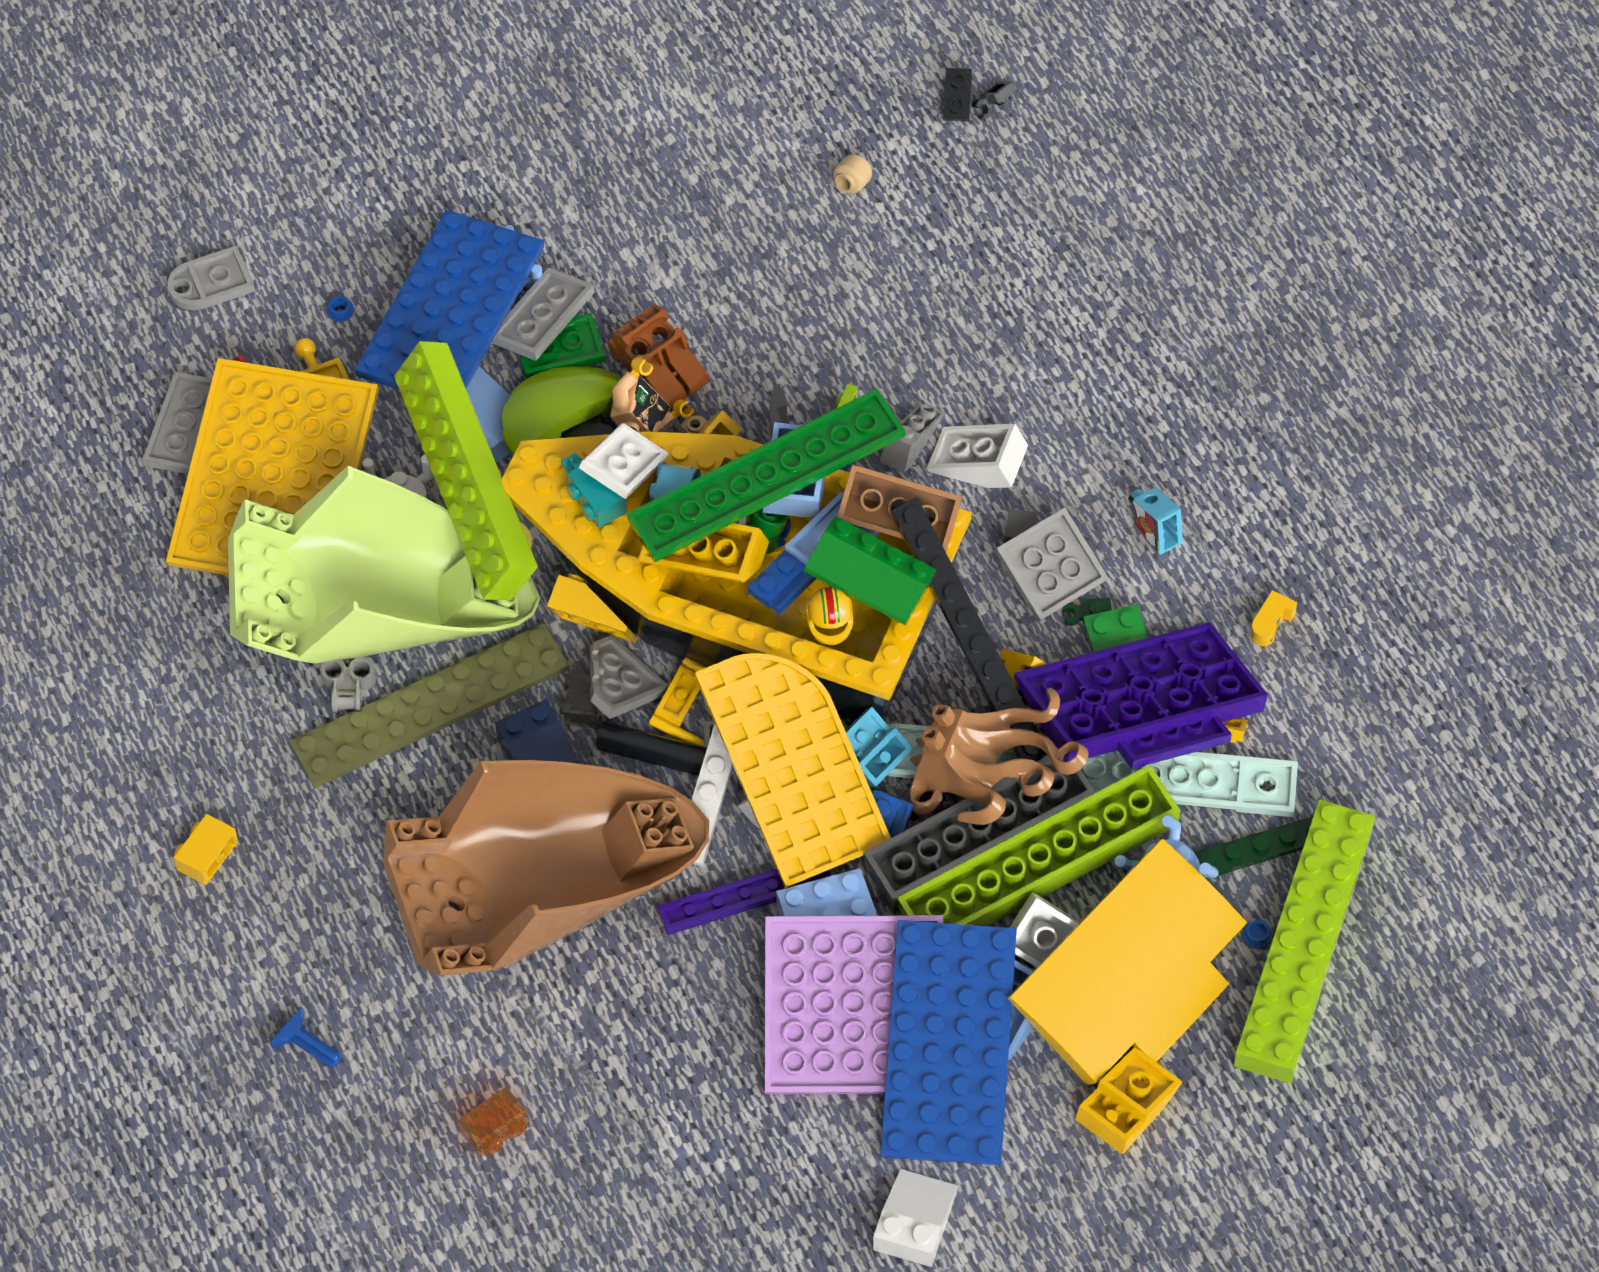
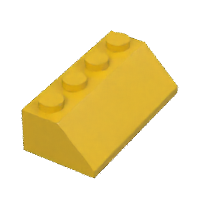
[638,523,769,583]

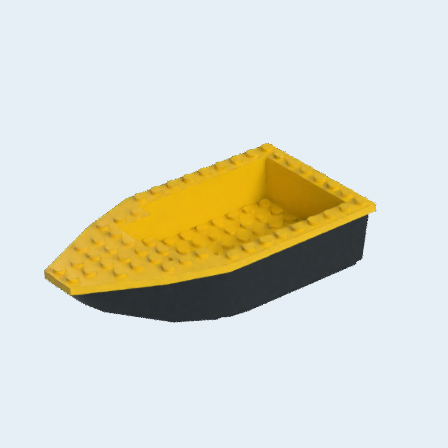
[501,432,972,721]

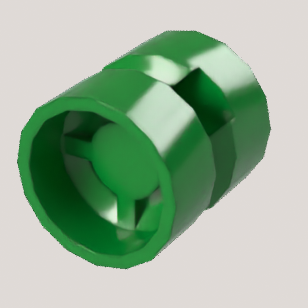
[746,508,787,554]

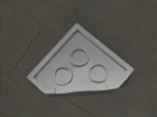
[590,635,669,719]

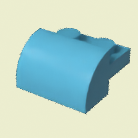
[845,707,913,788]

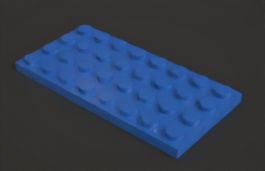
[355,209,544,390]
[881,920,1017,1166]

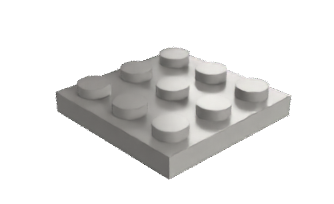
[994,507,1109,622]

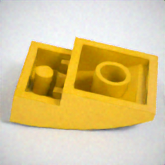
[1075,1047,1182,1155]

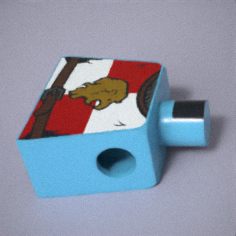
[1128,488,1183,555]

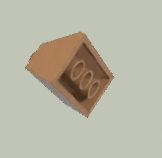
[837,464,963,552]

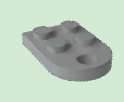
[168,245,255,310]

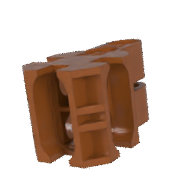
[607,304,710,411]

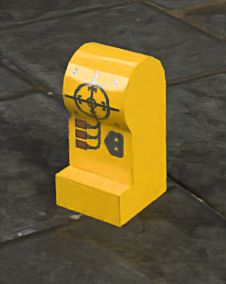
[1251,590,1297,646]

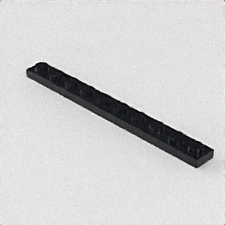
[890,497,1047,761]

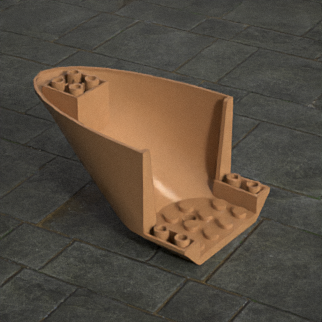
[383,760,709,976]

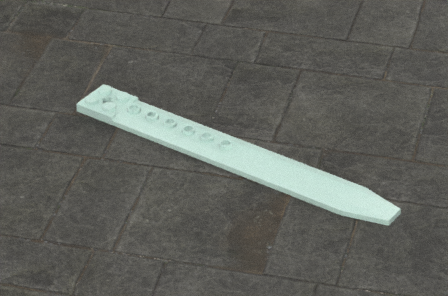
[845,723,1298,817]

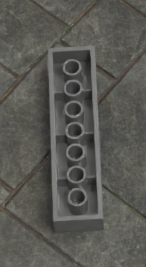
[864,756,1095,913]

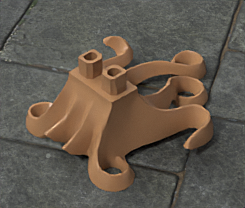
[910,688,1089,825]

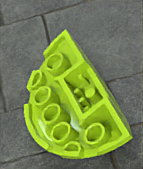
[501,366,623,456]

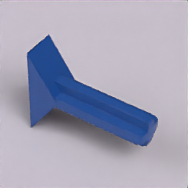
[271,1007,341,1068]

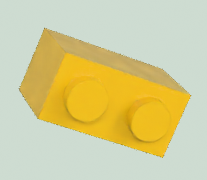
[174,814,238,885]

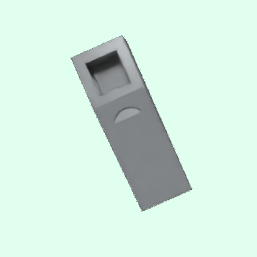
[880,403,945,473]

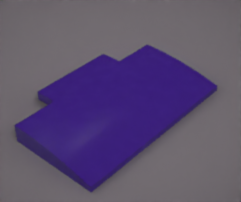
[1014,622,1268,769]

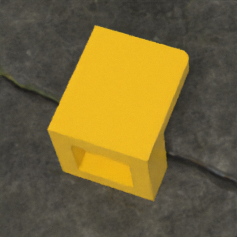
[697,410,742,436]

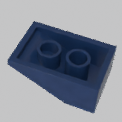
[495,699,579,764]

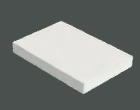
[579,423,669,499]

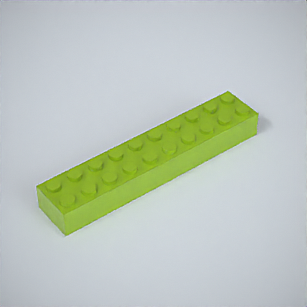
[394,341,538,600]
[897,765,1180,926]
[1234,799,1375,1084]

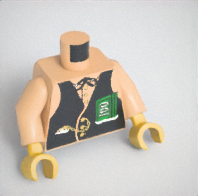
[611,357,694,432]

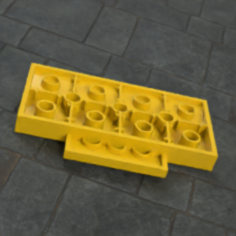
[1008,839,1247,1086]

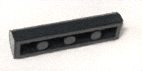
[596,721,707,776]

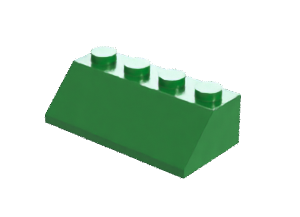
[803,516,936,625]

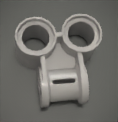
[320,657,377,713]

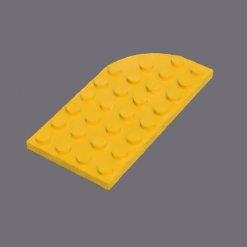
[694,653,891,888]

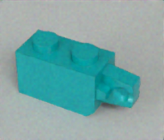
[561,453,628,528]

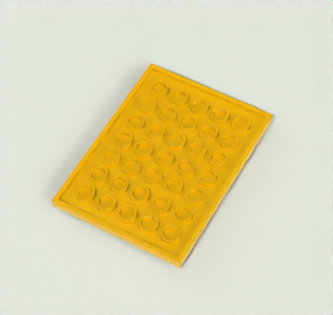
[166,358,379,576]

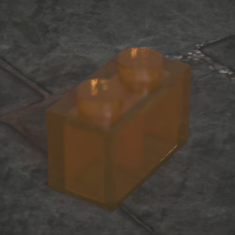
[458,1087,529,1158]

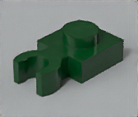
[1063,598,1112,626]

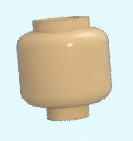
[833,154,872,194]

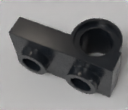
[943,68,972,122]

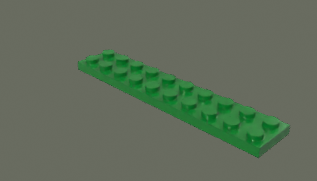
[627,388,906,563]

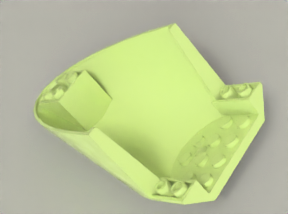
[228,466,540,663]

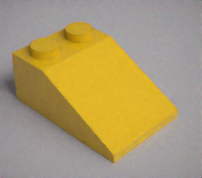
[547,573,637,643]

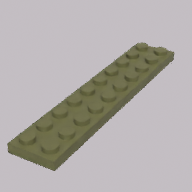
[289,623,570,789]

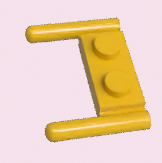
[649,657,707,747]

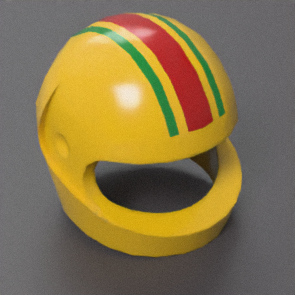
[806,587,853,645]

